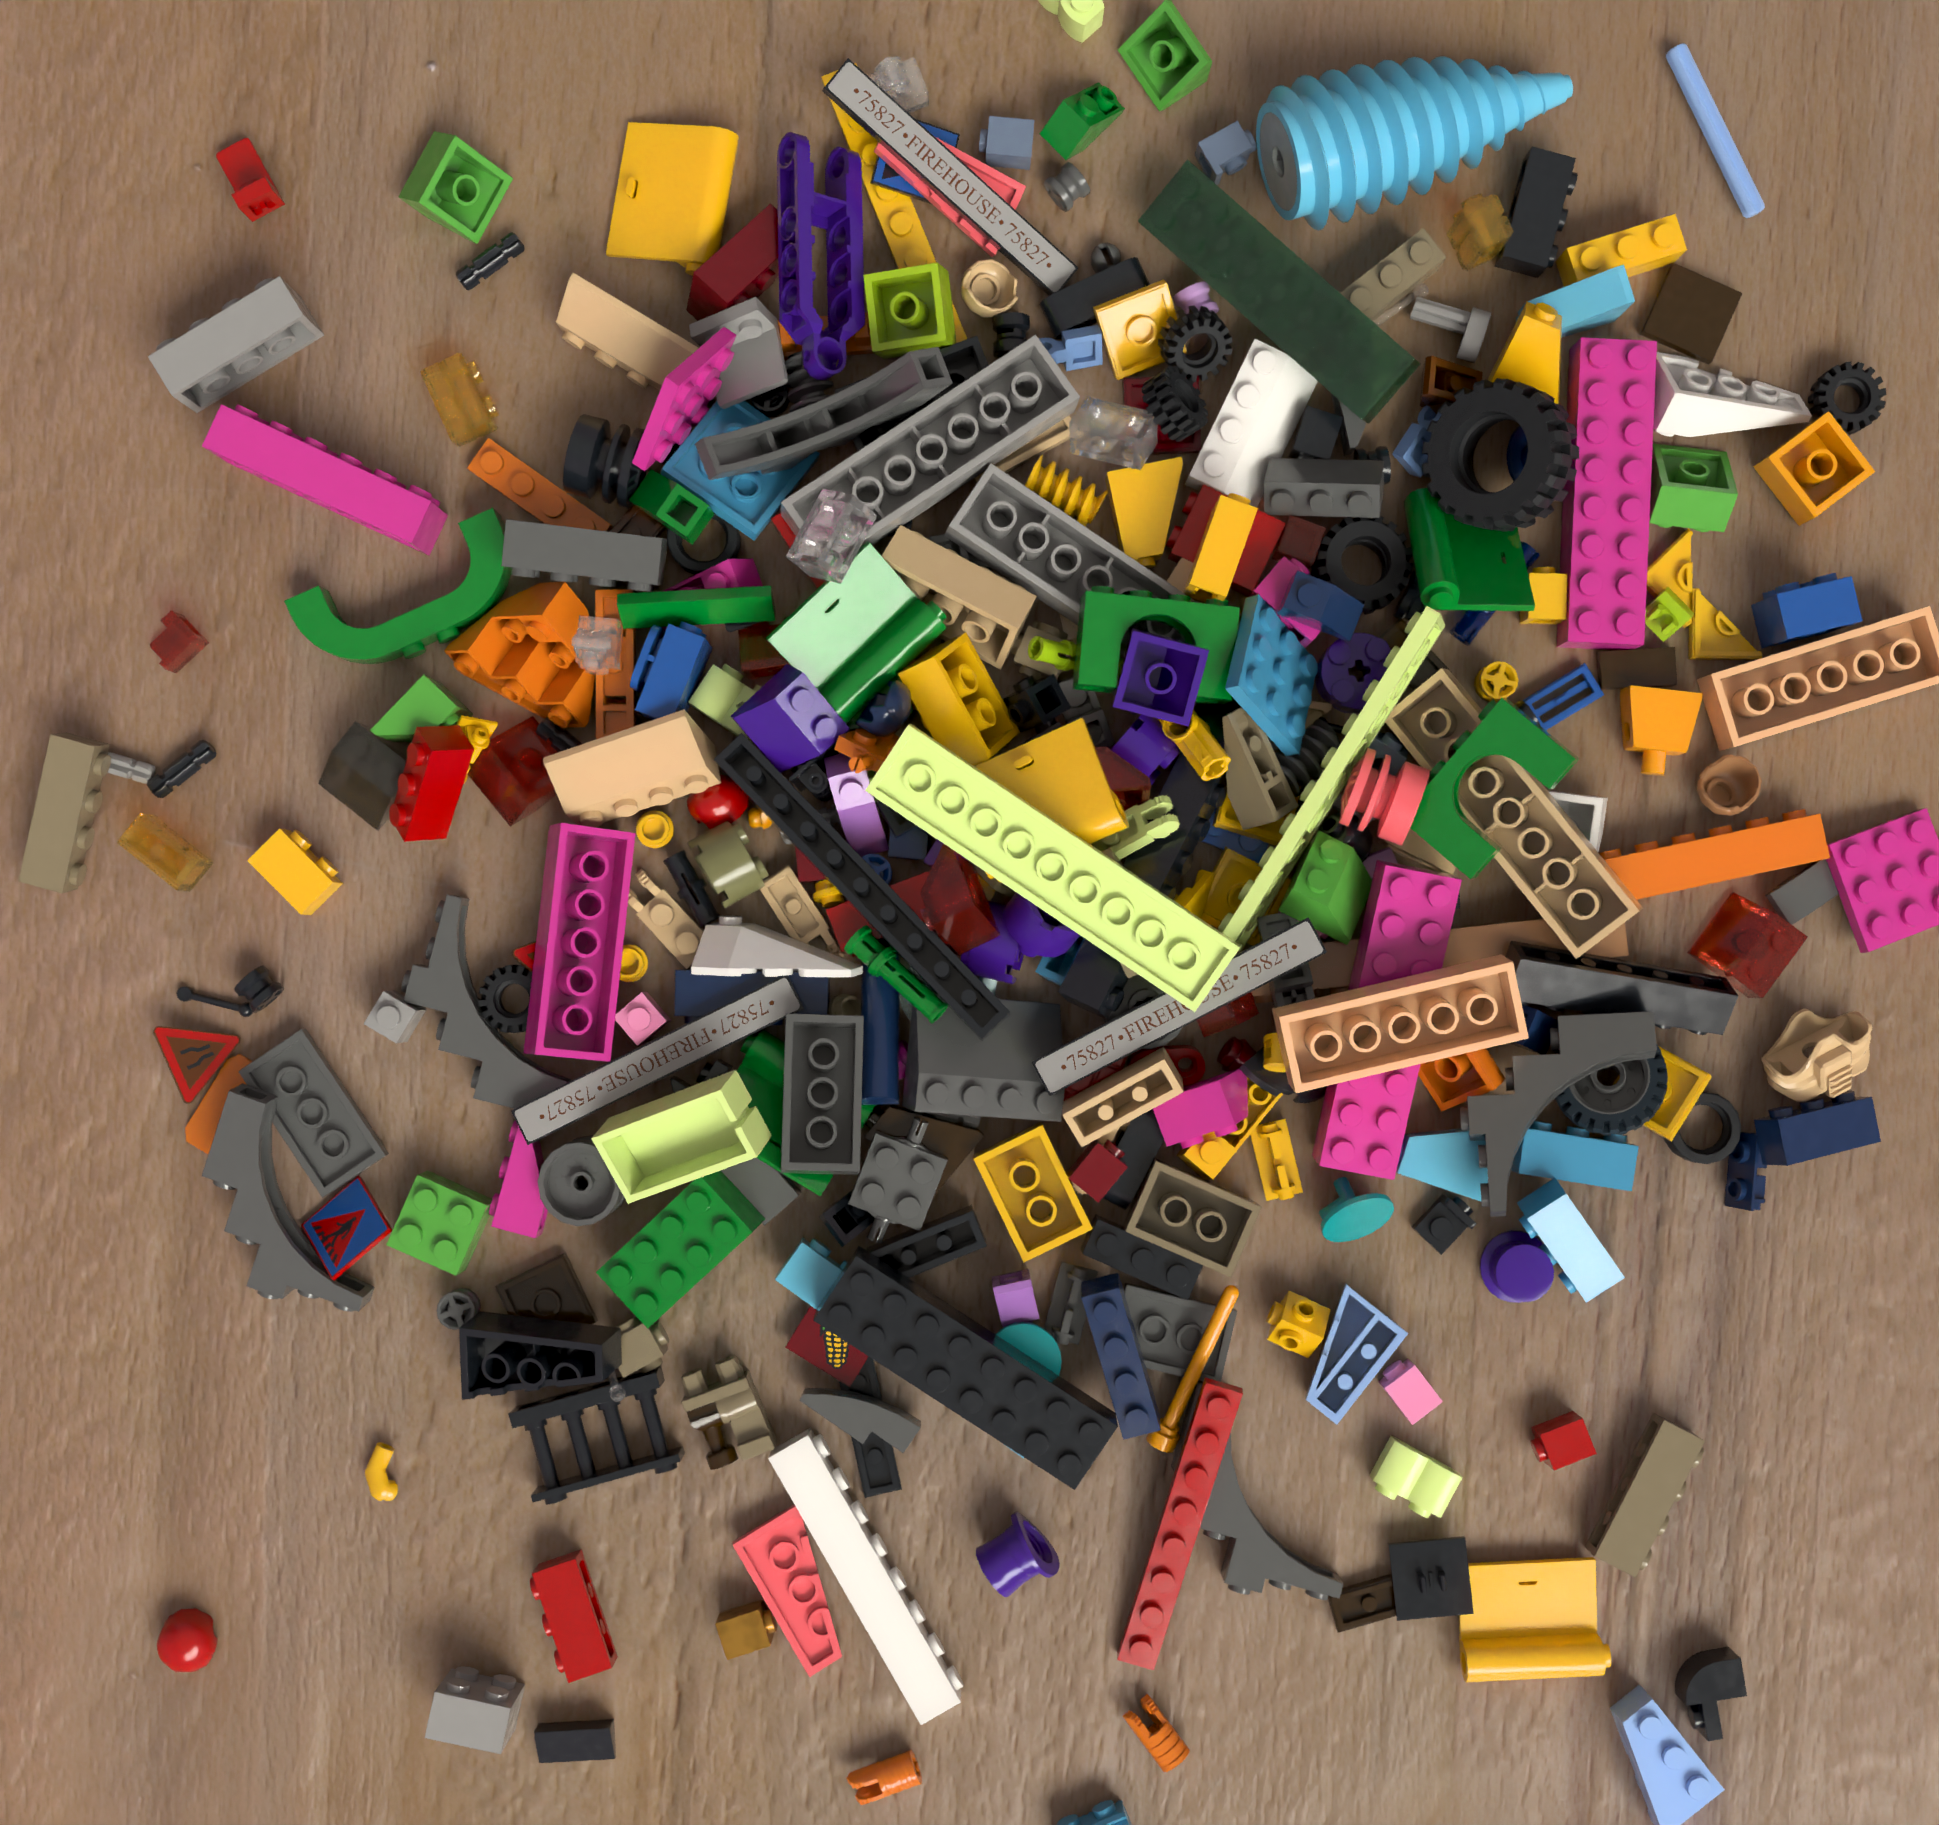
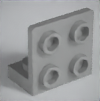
[689,297,788,409]

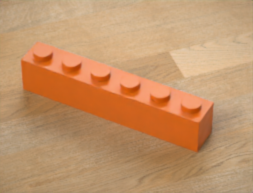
[1599,809,1830,899]

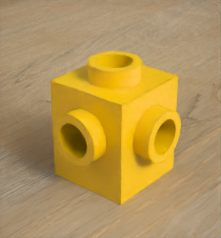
[1266,1291,1331,1358]

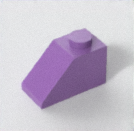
[992,1269,1040,1327]

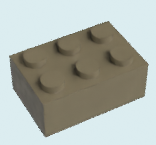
[1123,1158,1262,1277]

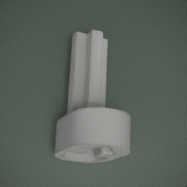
[1410,297,1492,363]

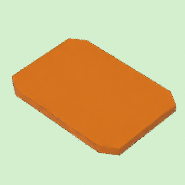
[185,1054,273,1154]

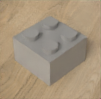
[425,1666,525,1754]

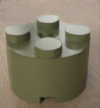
[687,821,769,909]

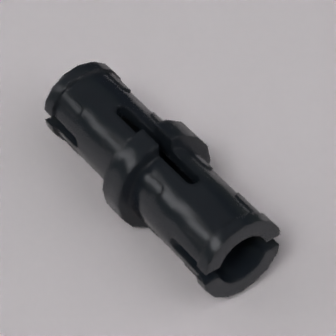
[663,850,720,928]

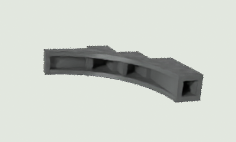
[695,347,953,480]
[401,894,572,1109]
[1460,1011,1657,1217]
[202,1083,375,1312]
[1171,1381,1343,1600]

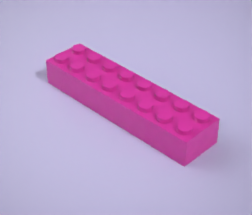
[1556,337,1657,650]
[1312,860,1462,1180]

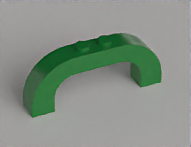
[284,508,512,664]

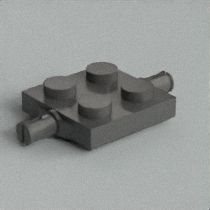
[848,1117,948,1243]

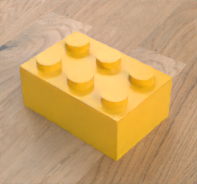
[898,632,1020,766]
[973,1122,1093,1263]

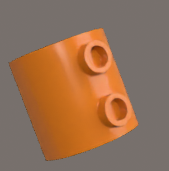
[1418,1048,1505,1112]

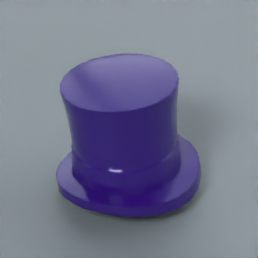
[1480,1230,1554,1303]
[976,1511,1060,1597]

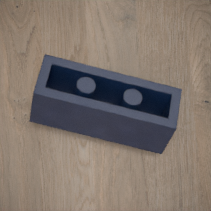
[1754,1091,1881,1166]

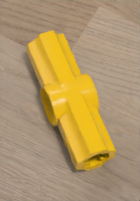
[1158,710,1231,782]

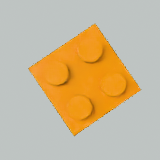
[1753,411,1875,526]

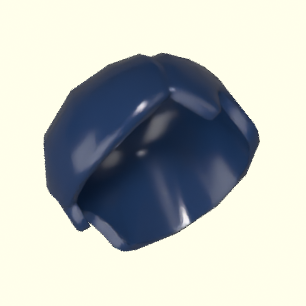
[856,680,911,737]

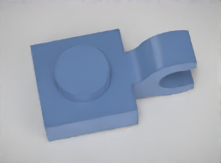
[1039,325,1103,371]
[1392,405,1442,478]

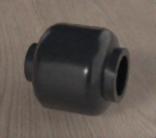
[1317,812,1373,862]

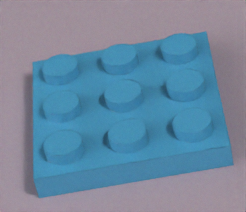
[661,401,820,541]
[1225,594,1318,756]

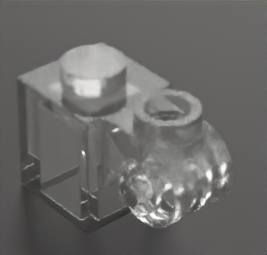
[867,56,929,113]
[572,616,623,675]

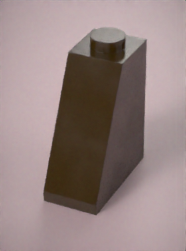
[865,1105,984,1195]

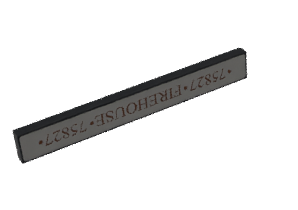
[822,58,1078,295]
[1032,917,1327,1096]
[511,975,804,1145]

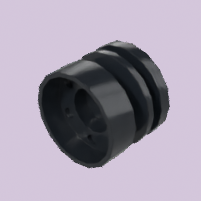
[563,414,647,509]

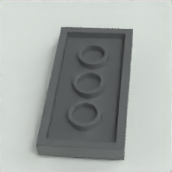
[238,1029,389,1198]

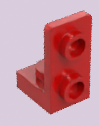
[216,138,285,222]

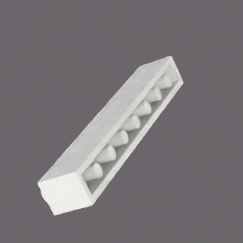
[768,1427,964,1725]

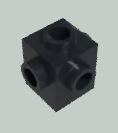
[1003,674,1071,733]

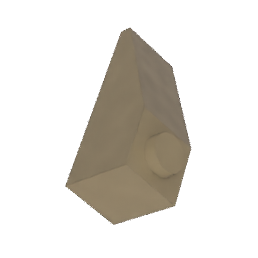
[1222,706,1298,830]

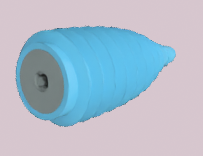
[1256,56,1573,231]

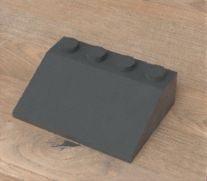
[902,993,1065,1122]

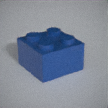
[1751,573,1863,649]

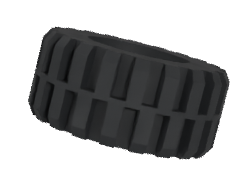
[1421,378,1579,532]

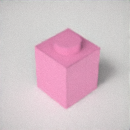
[615,992,671,1046]
[1378,1359,1443,1425]

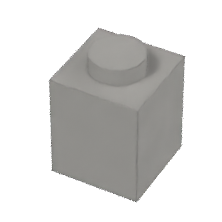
[364,990,427,1044]

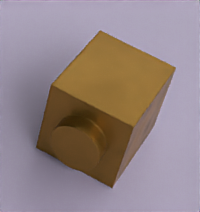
[715,1599,777,1660]

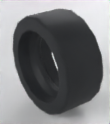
[667,513,741,575]
[1664,1092,1741,1164]

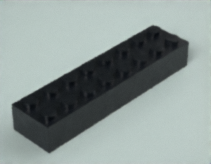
[813,1246,1118,1490]

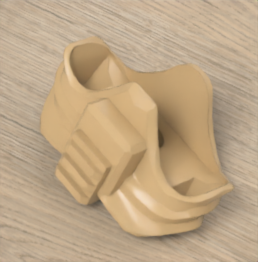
[1761,1009,1872,1102]

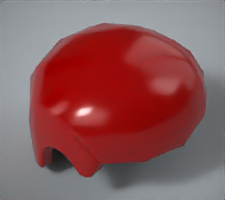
[687,774,748,829]
[157,1608,218,1672]

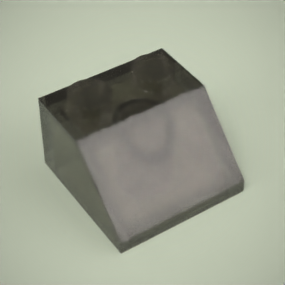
[318,721,407,831]

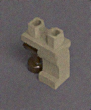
[681,1355,777,1470]

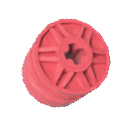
[1338,747,1430,846]

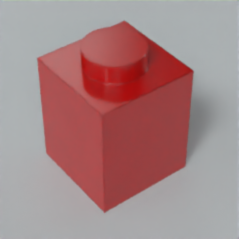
[1530,1411,1597,1470]

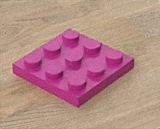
[632,327,736,472]
[1826,808,1939,953]

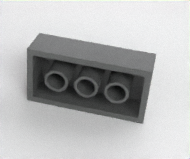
[501,519,667,592]
[780,1014,864,1175]

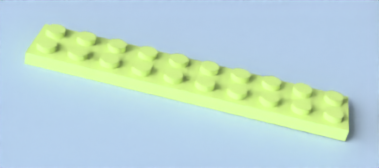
[1218,606,1446,951]
[865,724,1240,1012]

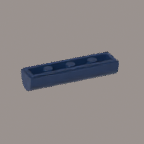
[861,952,900,1105]

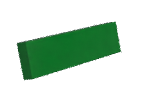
[617,586,776,629]

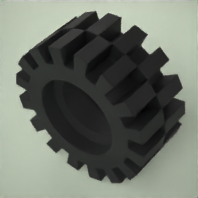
[1158,305,1233,382]
[1808,362,1887,435]
[1141,365,1208,442]
[478,965,532,1033]

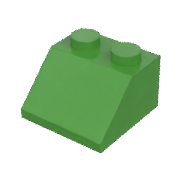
[398,131,513,244]
[1649,443,1738,532]
[370,674,473,742]
[1278,830,1372,945]

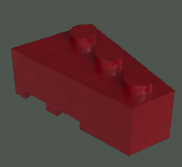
[686,203,779,321]

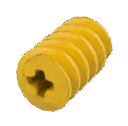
[1024,454,1108,526]

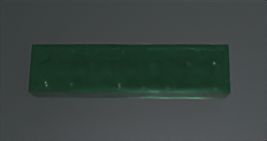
[1138,160,1421,424]

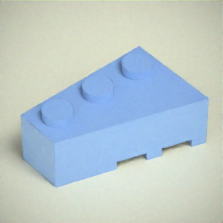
[1306,1283,1408,1425]
[1610,1685,1724,1825]

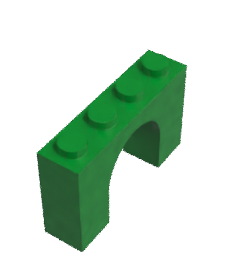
[1072,586,1240,705]
[1410,698,1580,879]

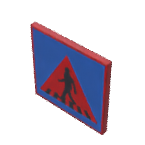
[301,1176,392,1281]

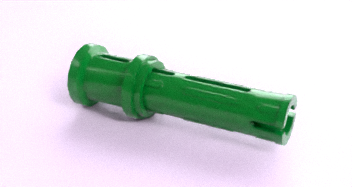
[844,925,948,1024]

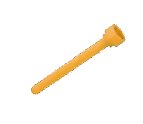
[1146,1285,1239,1453]

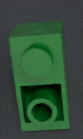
[1039,82,1125,160]
[629,470,714,545]

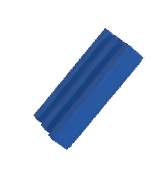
[1522,663,1604,730]

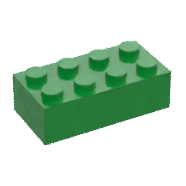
[596,1170,765,1329]

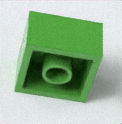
[386,1170,492,1276]

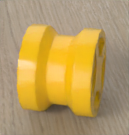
[1474,661,1518,702]

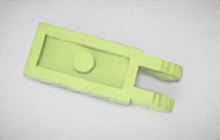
[1090,795,1180,860]

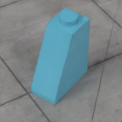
[1516,264,1635,338]
[1396,1128,1488,1202]

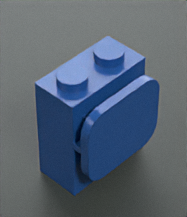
[630,622,713,720]

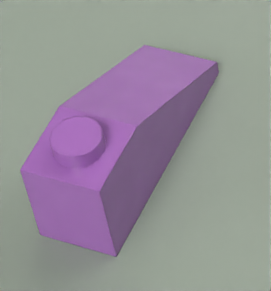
[824,753,889,857]

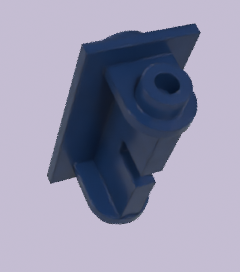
[1725,1132,1767,1211]

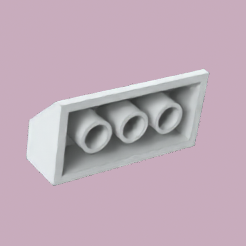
[1185,339,1318,508]

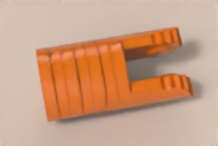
[1123,1694,1190,1772]
[846,1750,922,1805]

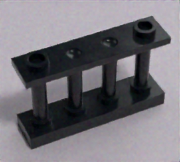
[508,1366,685,1505]

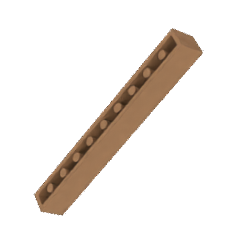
[1240,919,1629,1003]

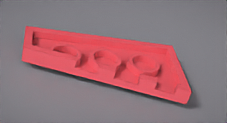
[874,136,1026,257]
[732,1504,842,1677]

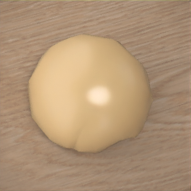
[961,259,1018,318]

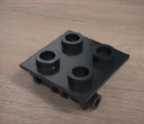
[789,730,850,801]

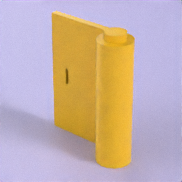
[606,122,739,276]
[974,718,1129,883]
[1459,1557,1611,1682]

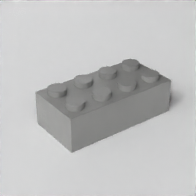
[148,276,324,413]

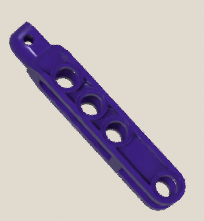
[777,132,865,380]

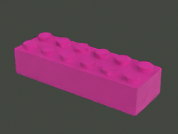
[202,404,448,556]
[523,823,636,1062]

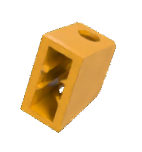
[1620,685,1703,775]

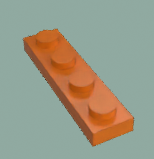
[467,438,613,532]

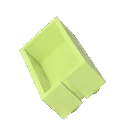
[591,1070,772,1204]

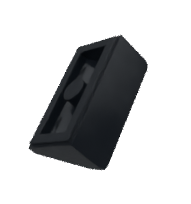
[534,1719,616,1763]

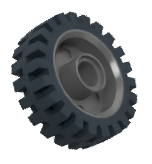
[1555,1044,1668,1136]

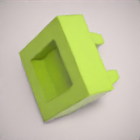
[1645,587,1694,642]

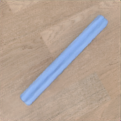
[1666,43,1765,218]

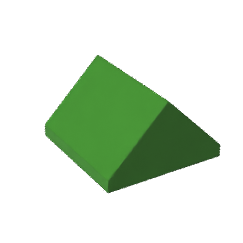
[1118,0,1212,112]

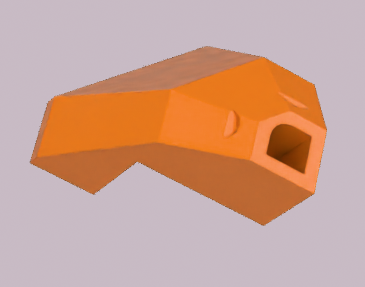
[444,581,596,728]

